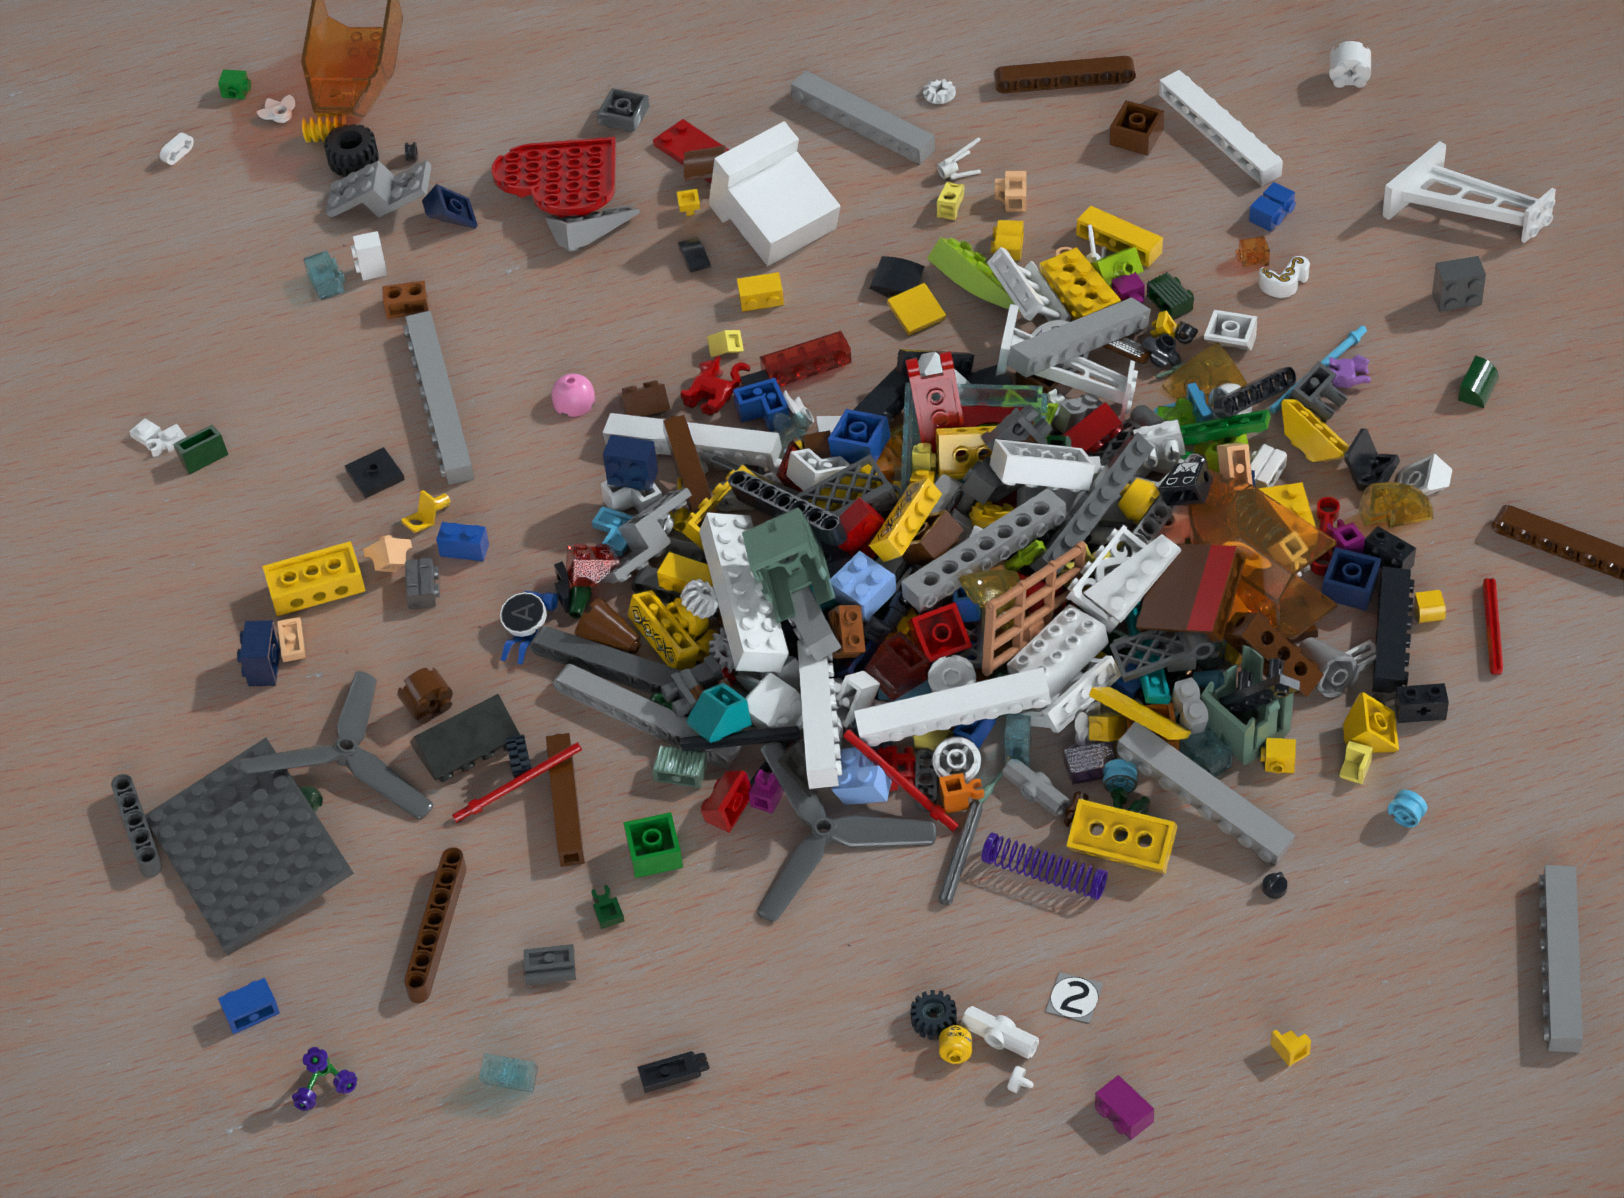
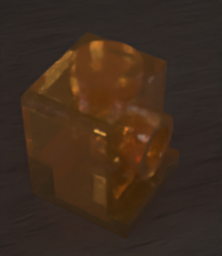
[1236,236,1270,267]

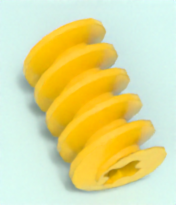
[302,116,346,143]

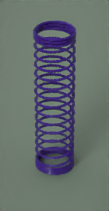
[981,832,1108,900]

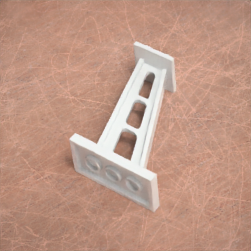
[1382,141,1556,243]
[996,304,1138,422]

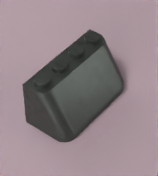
[410,694,520,783]

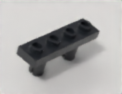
[896,349,975,376]
[1219,658,1300,715]

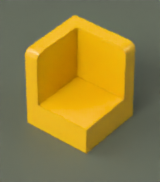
[1270,1030,1311,1067]

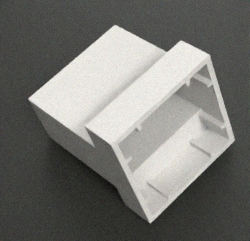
[709,121,841,267]

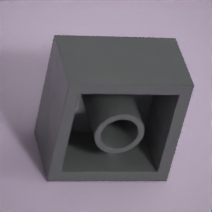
[1432,256,1486,312]

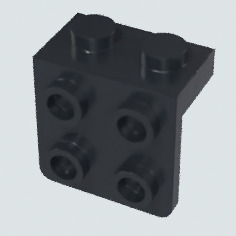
[1344,428,1400,492]

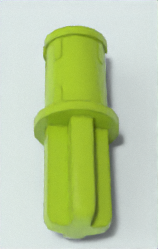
[1004,540,1045,572]

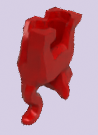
[681,356,751,416]

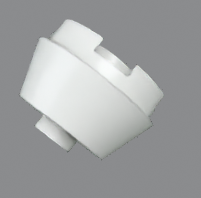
[932,737,981,782]

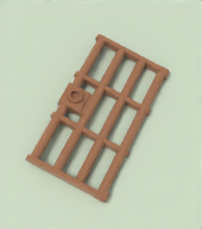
[982,541,1086,676]

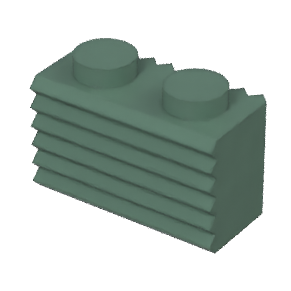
[652,746,707,788]

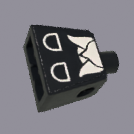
[1158,456,1213,506]

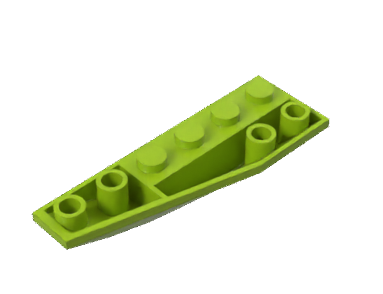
[927,237,1020,312]

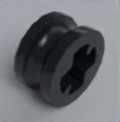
[405,142,418,161]

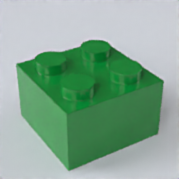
[623,812,683,878]

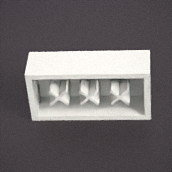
[990,439,1095,492]
[1007,604,1109,699]

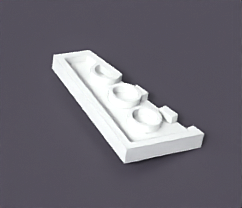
[1083,534,1182,623]

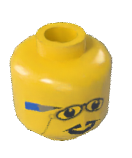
[939,1025,972,1064]

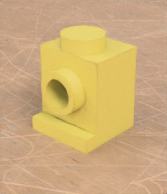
[912,443,937,474]

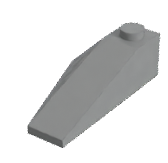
[546,206,640,251]

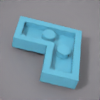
[592,506,634,557]

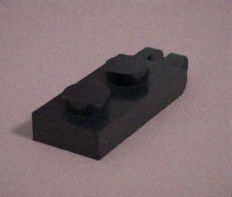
[637,1051,710,1093]

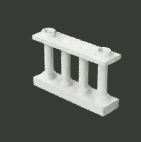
[987,247,1072,322]

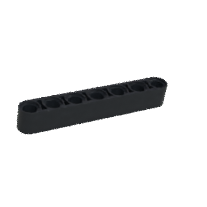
[728,471,847,546]

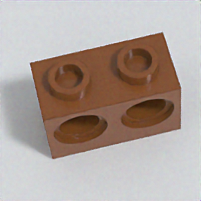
[382,280,429,319]
[828,605,866,658]

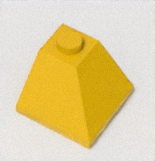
[1343,692,1399,753]

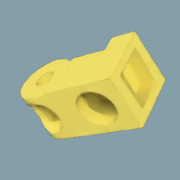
[937,182,965,220]

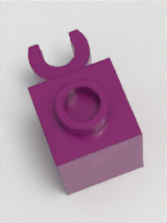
[1112,272,1145,303]
[1327,519,1365,554]
[749,769,784,814]

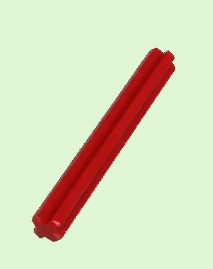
[1483,578,1503,675]

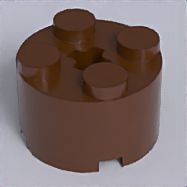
[397,668,453,724]

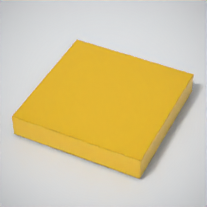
[887,283,946,336]

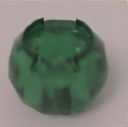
[300,785,323,812]

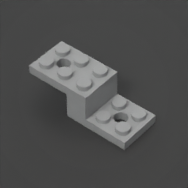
[326,160,432,218]
[597,488,692,584]

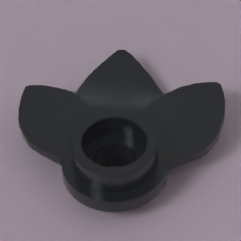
[1141,334,1181,368]

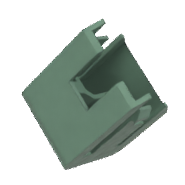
[742,508,835,623]
[1201,645,1294,765]

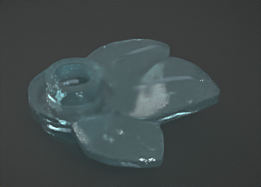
[773,411,808,448]

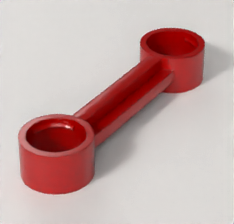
[1310,497,1340,576]

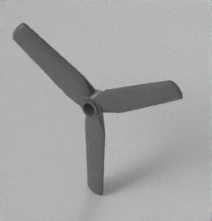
[238,671,434,819]
[757,741,937,921]

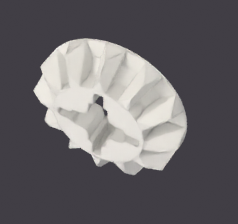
[923,79,956,104]

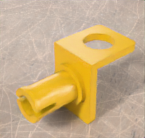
[401,490,450,533]

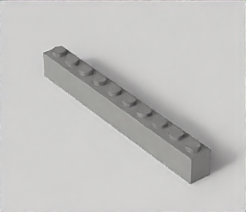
[403,311,474,485]

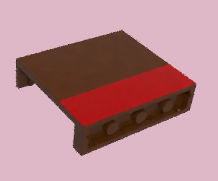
[1136,543,1246,642]

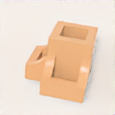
[995,171,1027,212]
[363,535,412,572]

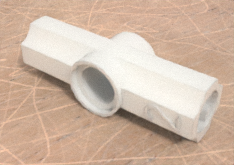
[961,1006,1039,1059]

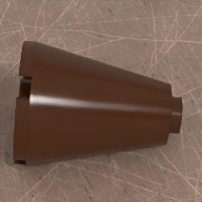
[575,598,642,655]

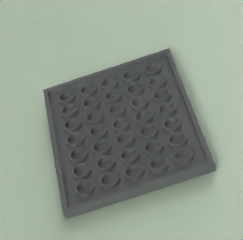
[145,737,354,955]

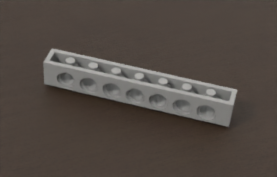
[901,488,1067,613]

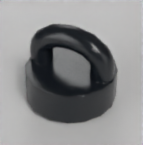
[1175,321,1198,344]
[1262,872,1288,899]

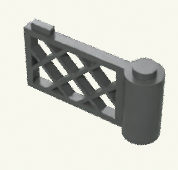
[1088,405,1165,466]
[1110,630,1215,683]

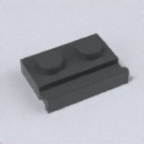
[524,944,576,985]

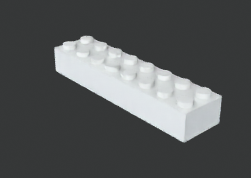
[699,513,789,672]

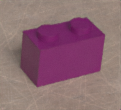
[1095,1075,1154,1140]

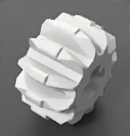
[680,579,719,619]

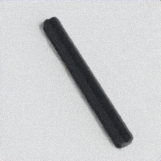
[681,726,800,751]

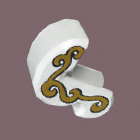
[1258,256,1310,298]

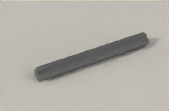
[939,801,983,905]

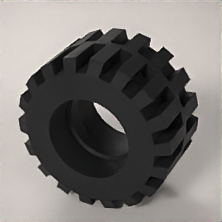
[324,124,379,177]

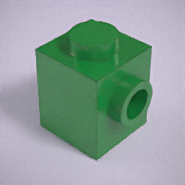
[218,69,251,99]

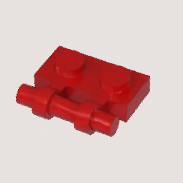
[873,746,916,791]

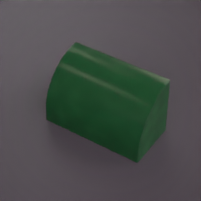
[1458,355,1499,408]
[173,425,229,474]

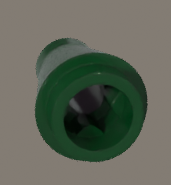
[569,583,593,619]

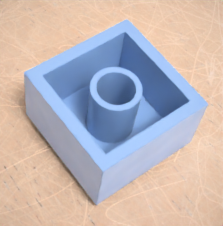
[831,551,897,622]

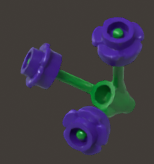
[292,1047,357,1111]

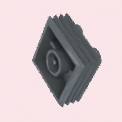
[597,88,650,132]

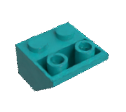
[686,682,752,743]

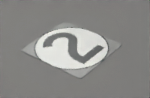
[1046,972,1103,1023]

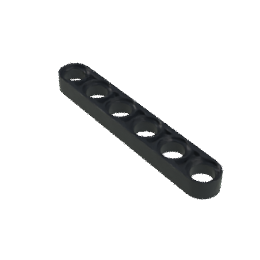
[1213,367,1296,418]

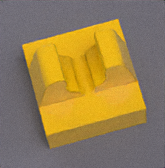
[677,189,700,216]
[1150,311,1177,338]

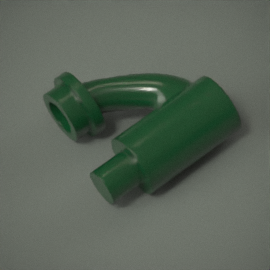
[1111,787,1150,833]

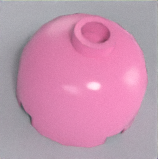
[551,373,596,417]

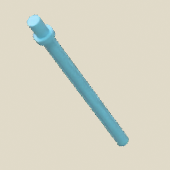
[1269,325,1367,414]

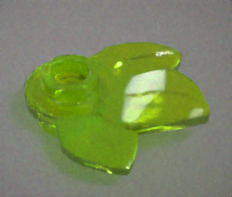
[1157,396,1196,426]

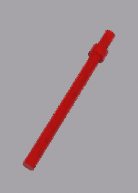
[843,729,959,832]
[452,742,582,823]

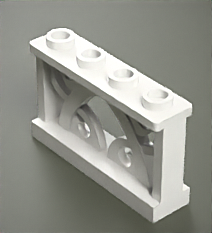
[1066,525,1147,634]
[1016,655,1122,733]

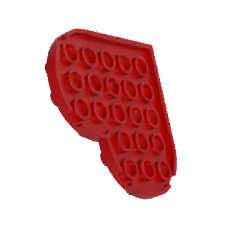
[491,137,616,218]

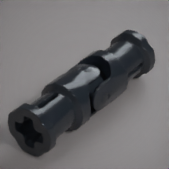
[880,563,923,634]

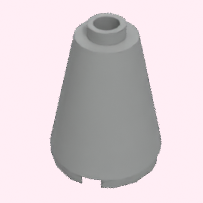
[1299,637,1360,698]

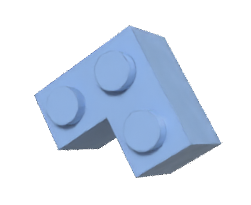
[831,748,892,805]

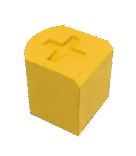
[1413,590,1446,623]

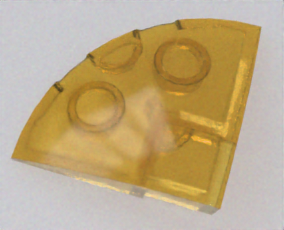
[1162,342,1250,409]
[1358,482,1433,528]
[958,570,1029,640]

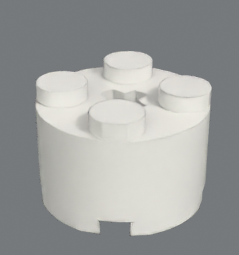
[1329,41,1371,88]

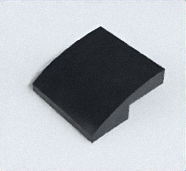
[869,256,925,297]

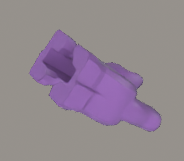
[1329,355,1371,388]

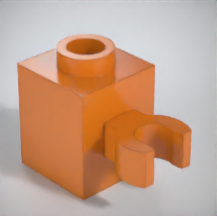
[939,773,984,814]

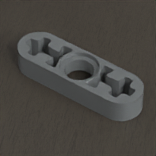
[915,748,938,812]

